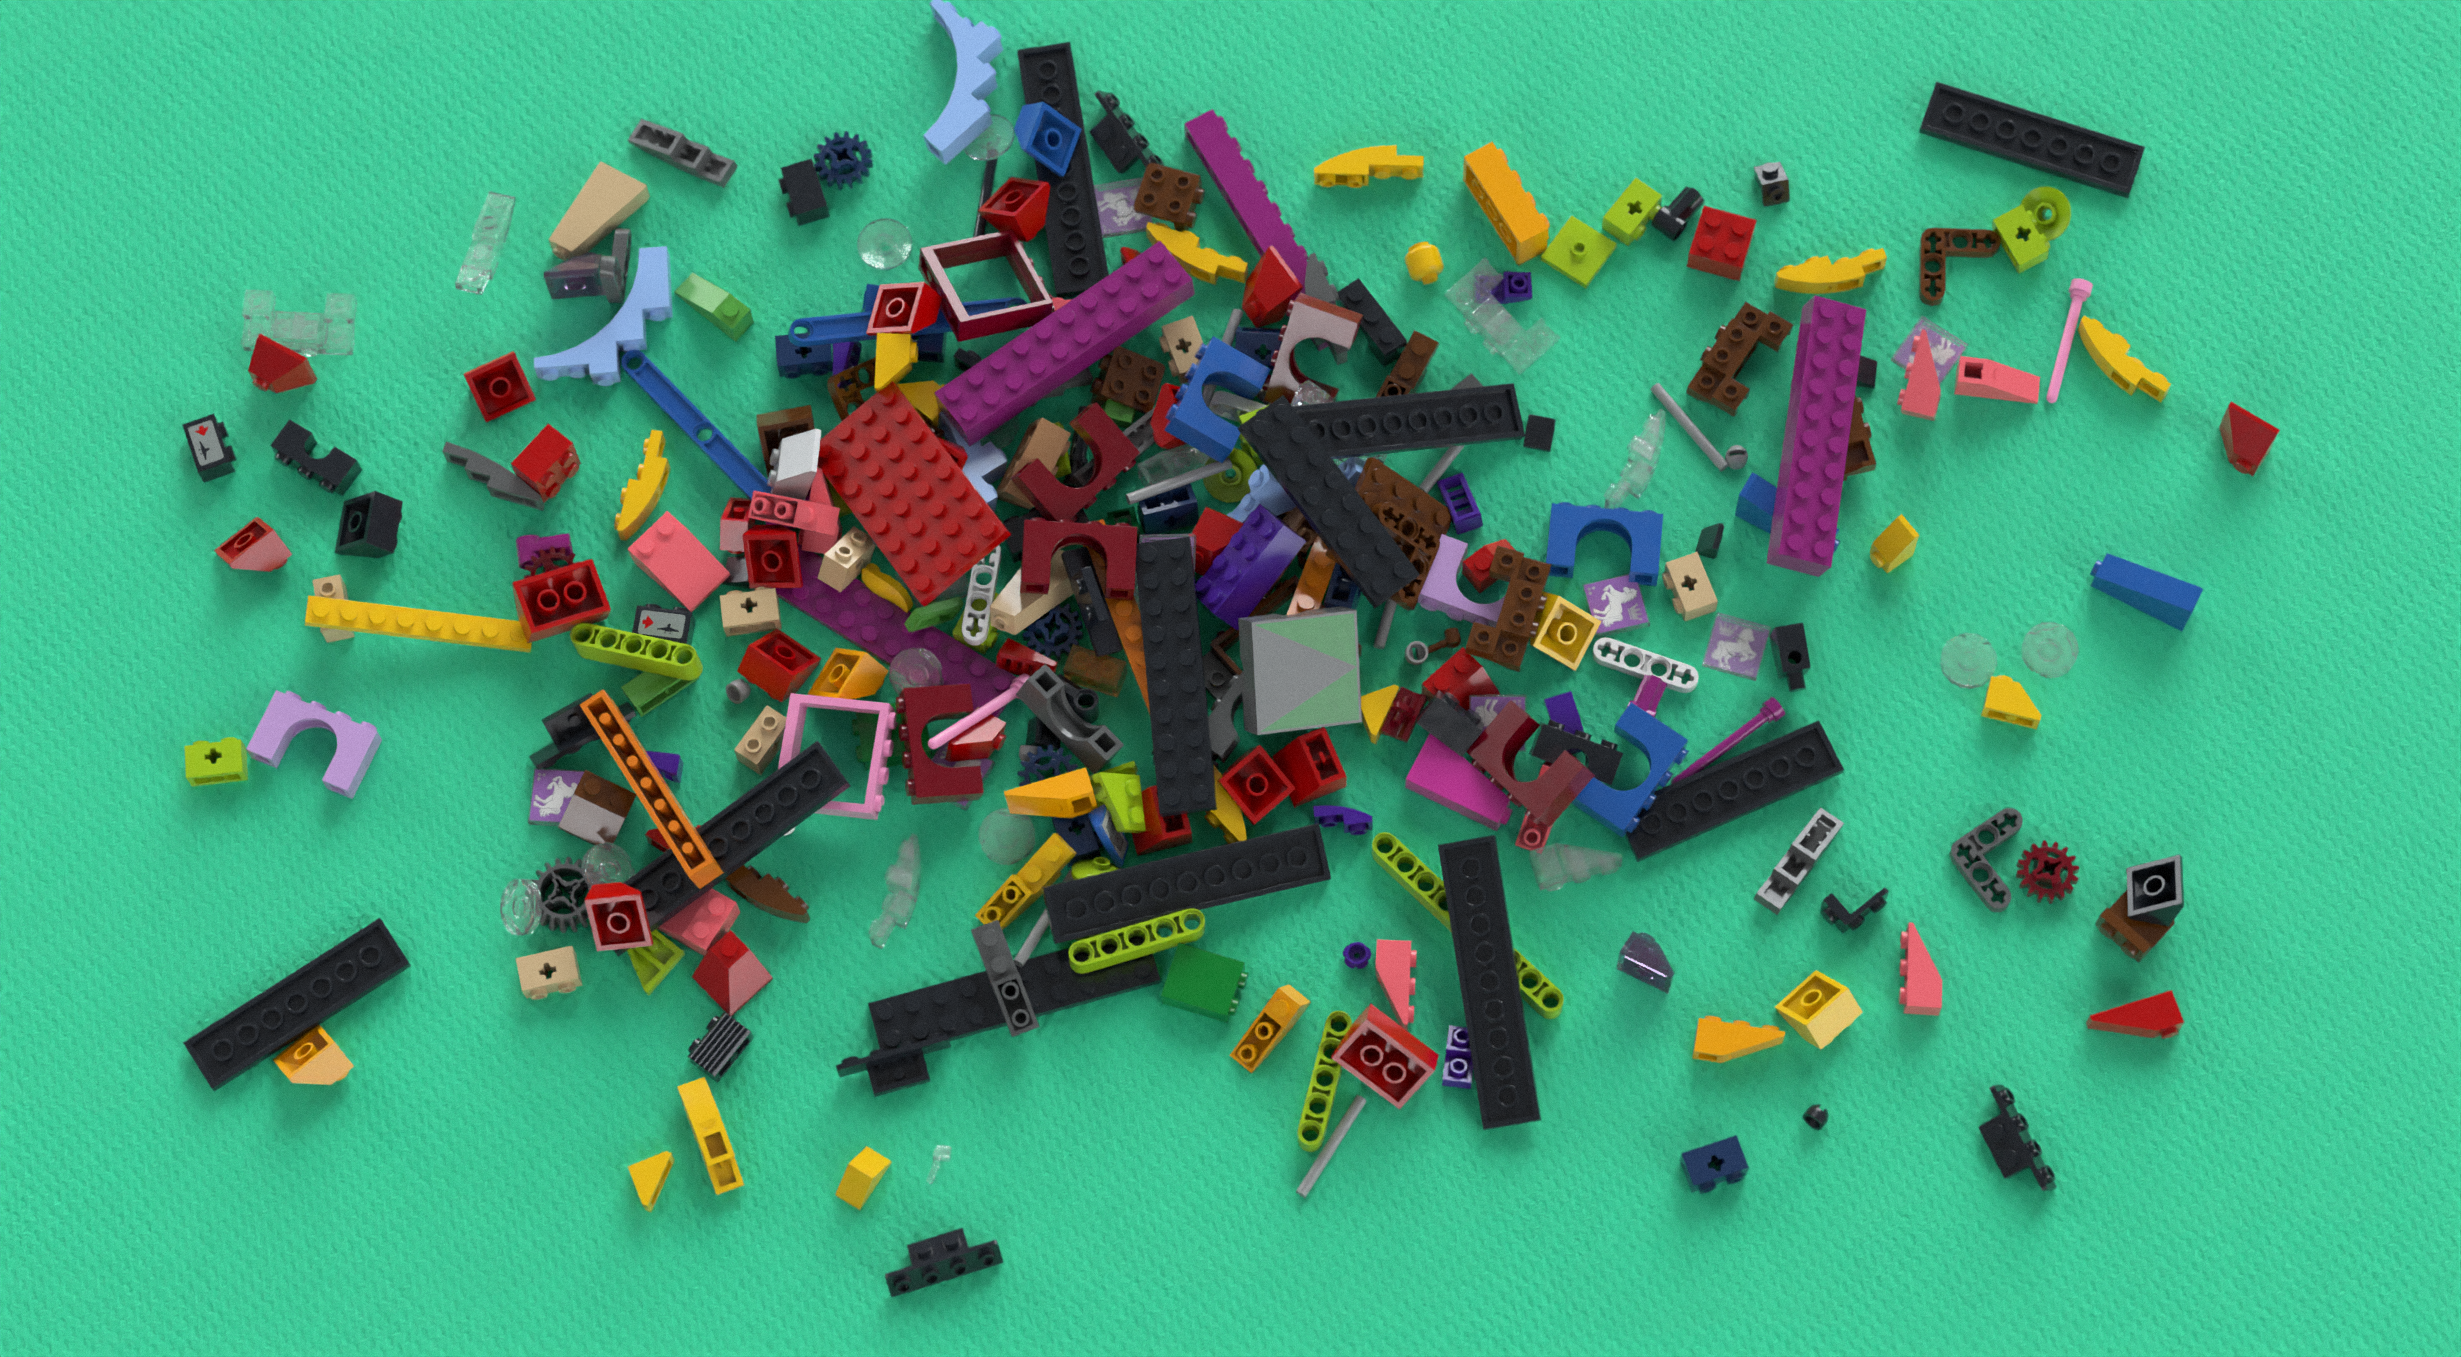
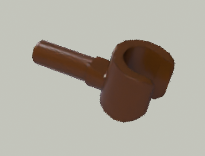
[1427,628,1461,654]

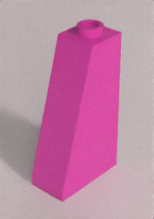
[1405,734,1513,831]

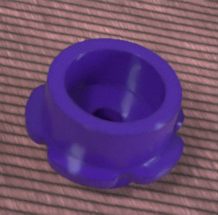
[1343,942,1371,969]

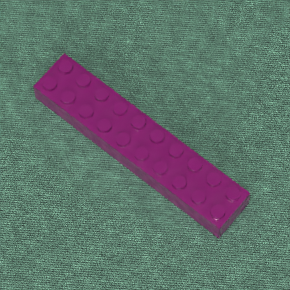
[934,241,1195,446]
[1766,295,1866,577]

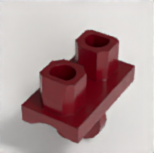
[1381,686,1428,743]

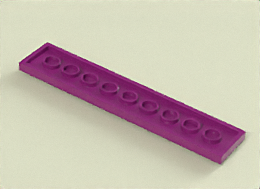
[771,543,1017,718]

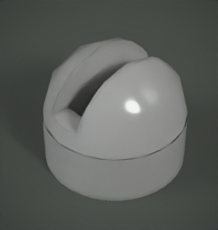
[1725,445,1748,469]
[1405,641,1428,665]
[726,679,751,704]
[1019,745,1041,764]

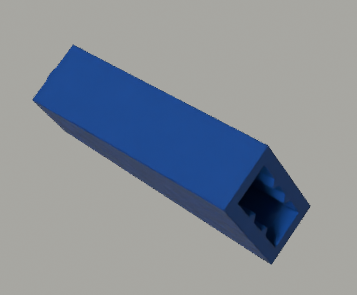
[1735,472,1840,554]
[2090,553,2203,631]

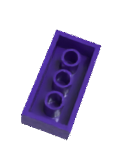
[1196,504,1306,630]

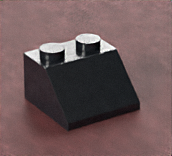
[335,491,403,558]

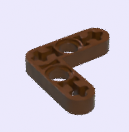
[1919,228,2001,306]
[827,357,876,421]
[1371,502,1440,605]

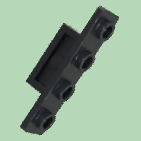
[1089,90,1164,174]
[1061,547,1123,657]
[529,692,636,770]
[836,1033,951,1097]
[1978,1085,2057,1191]
[885,1228,1003,1297]

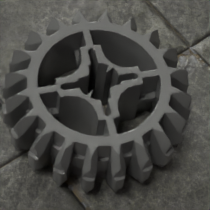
[527,857,603,934]

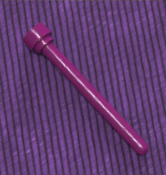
[1671,697,1785,784]

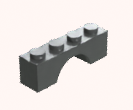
[1016,664,1124,774]
[1209,670,1244,763]

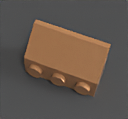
[996,418,1071,509]

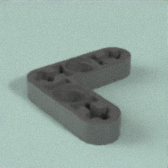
[600,228,632,303]
[1950,808,2023,912]

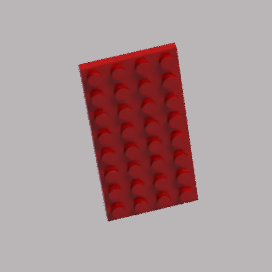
[817,381,1011,607]

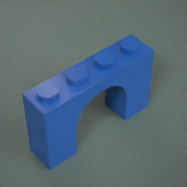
[1164,336,1270,463]
[1546,502,1663,586]
[1571,702,1689,837]

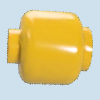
[1404,242,1444,284]

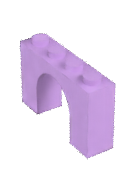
[1418,534,1505,628]
[246,690,382,799]

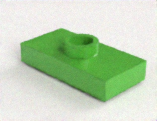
[904,596,964,632]

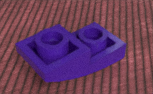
[1473,271,1532,305]
[1544,691,1584,755]
[1313,805,1373,835]
[1442,1025,1473,1089]

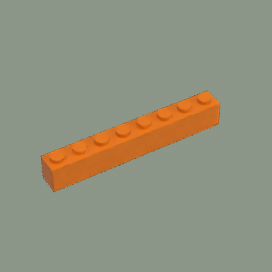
[580,689,723,889]

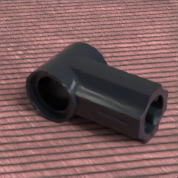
[1651,186,1704,241]
[1057,674,1099,724]

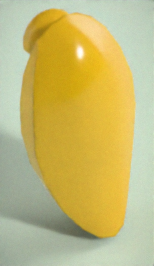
[861,563,913,613]

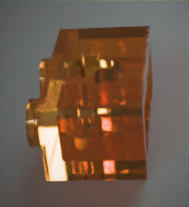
[1063,644,1127,698]

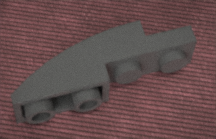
[1305,253,1350,365]
[971,920,1039,1037]

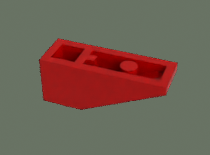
[2086,990,2184,1039]

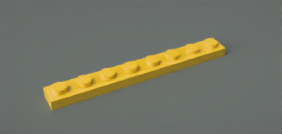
[305,595,532,653]

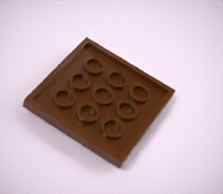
[1325,457,1452,611]

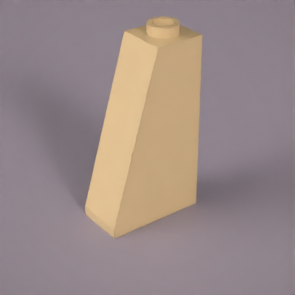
[549,161,650,263]
[990,550,1074,635]

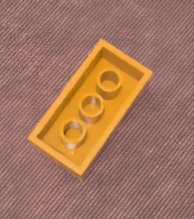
[1463,142,1550,266]

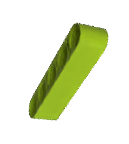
[570,623,703,680]
[1069,908,1205,974]
[1298,1011,1352,1152]

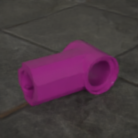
[516,533,573,570]
[1626,675,1667,718]

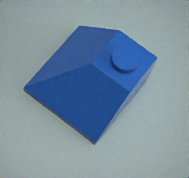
[1014,102,1081,177]

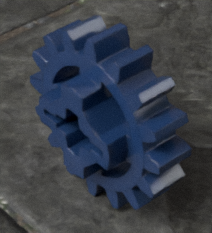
[814,131,873,190]
[1023,604,1083,661]
[1017,745,1078,787]

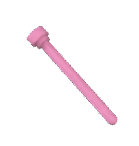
[2046,278,2093,403]
[928,674,1030,749]

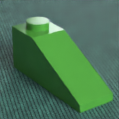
[674,273,754,342]

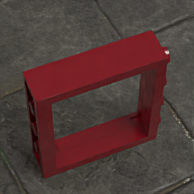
[918,229,1055,342]

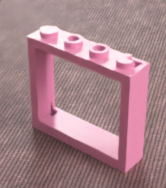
[778,693,897,820]

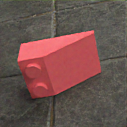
[627,511,731,612]
[657,888,740,956]

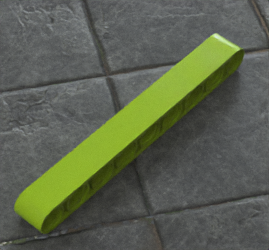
[1372,832,1564,1019]

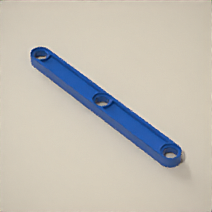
[788,297,1027,347]
[621,350,771,501]

